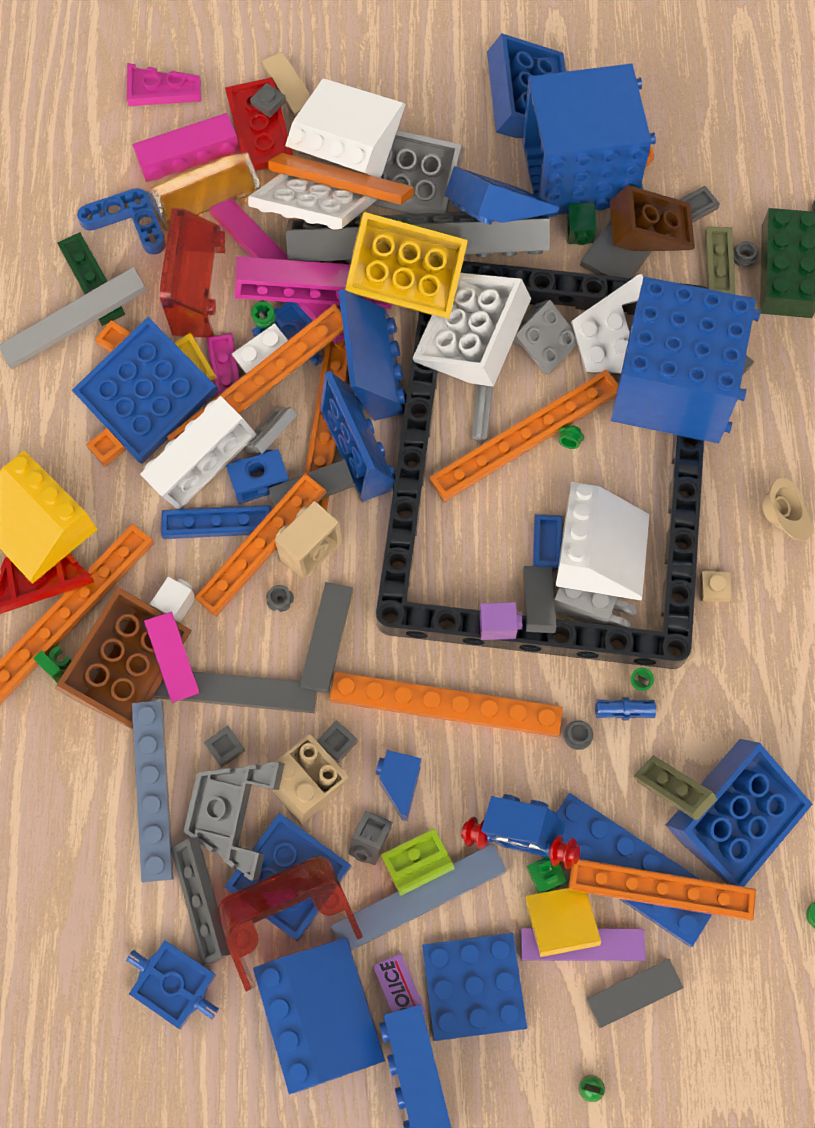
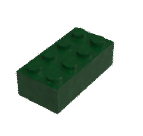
[760,208,815,318]

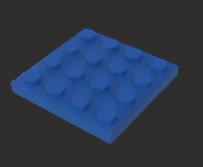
[72,317,219,464]

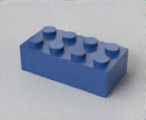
[379,1005,451,1128]

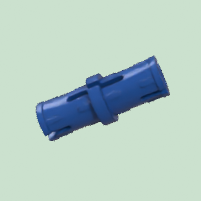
[595,697,656,721]

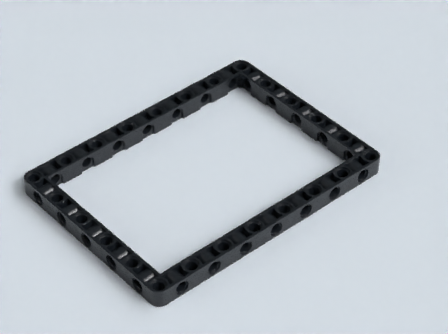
[376,261,708,669]

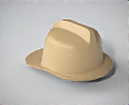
[762,478,812,541]

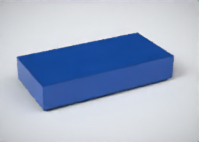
[533,514,563,571]

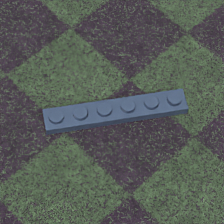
[132,700,174,883]

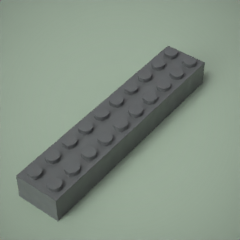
[286,211,550,263]

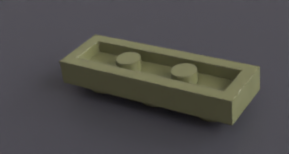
[705,227,736,294]
[634,755,717,821]

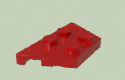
[0,554,94,614]

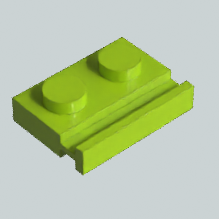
[381,828,455,896]

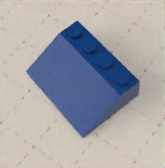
[487,33,566,138]
[444,166,559,225]
[338,289,407,421]
[320,371,396,502]
[666,739,813,887]
[253,938,386,1095]

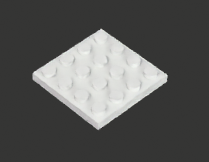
[248,173,378,229]

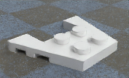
[571,274,643,374]

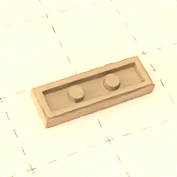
[261,51,311,118]

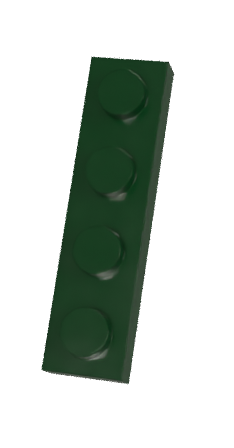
[57,232,125,326]

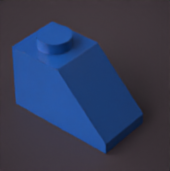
[376,750,422,821]

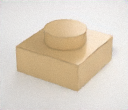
[700,571,732,602]

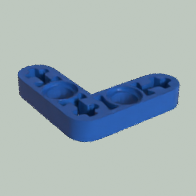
[77,188,166,255]

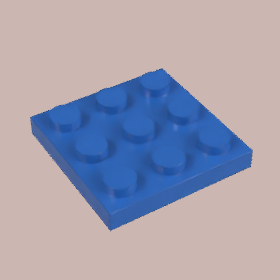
[224,813,352,942]
[422,933,527,1041]

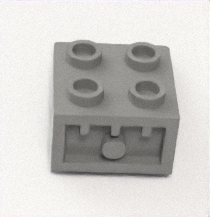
[512,300,577,374]

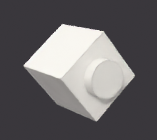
[149,577,196,623]

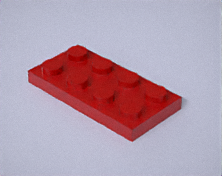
[225,77,293,173]

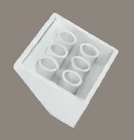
[285,78,406,178]
[412,273,531,386]
[556,482,650,600]

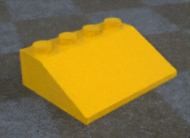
[345,212,468,319]
[0,450,98,584]

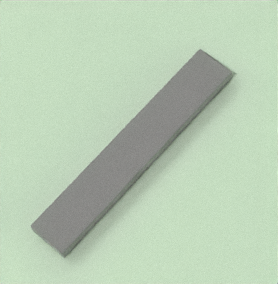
[0,267,148,369]

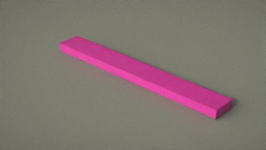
[210,198,344,344]

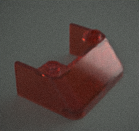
[160,208,225,338]
[218,856,363,991]

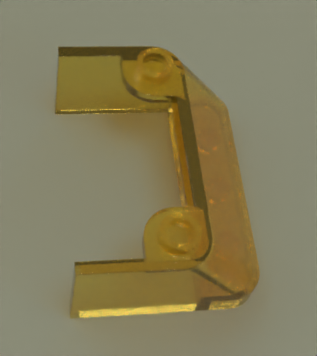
[145,152,261,233]

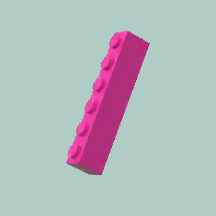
[234,256,392,309]

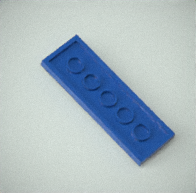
[556,793,712,948]

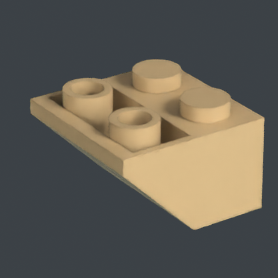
[271,734,349,825]

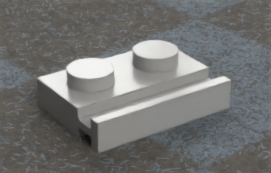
[243,407,298,454]

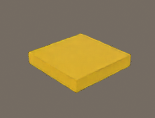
[525,888,601,957]

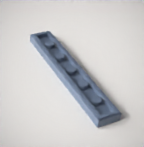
[331,844,507,951]

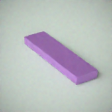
[521,928,646,962]

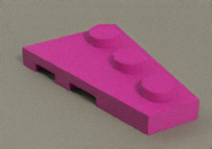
[127,63,202,106]

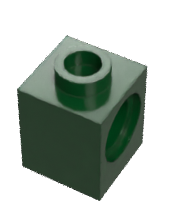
[566,203,597,245]

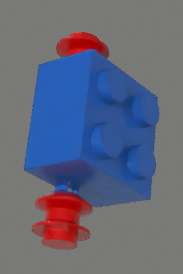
[461,794,580,869]

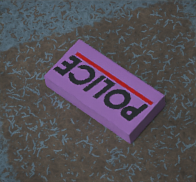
[373,953,426,1013]

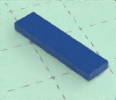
[161,505,272,539]

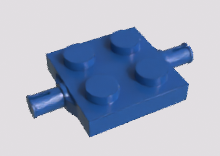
[252,300,323,366]
[126,940,219,1029]

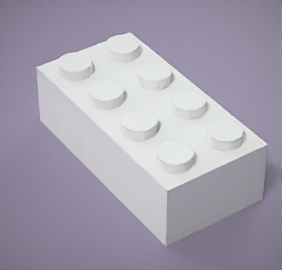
[140,396,257,509]

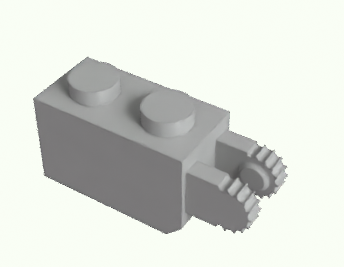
[554,587,637,628]

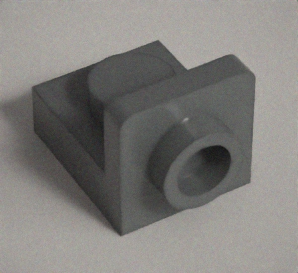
[349,811,393,865]

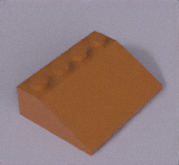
[55,587,192,730]

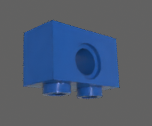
[226,449,289,504]

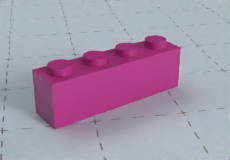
[132,113,240,182]

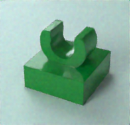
[33,646,72,684]
[526,857,567,893]

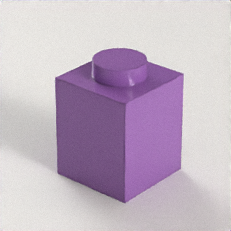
[480,602,522,640]

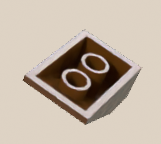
[610,185,695,251]

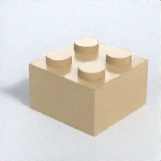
[275,501,342,581]

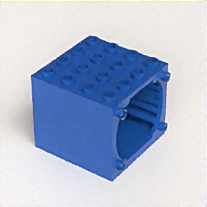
[522,63,656,217]
[611,277,761,444]

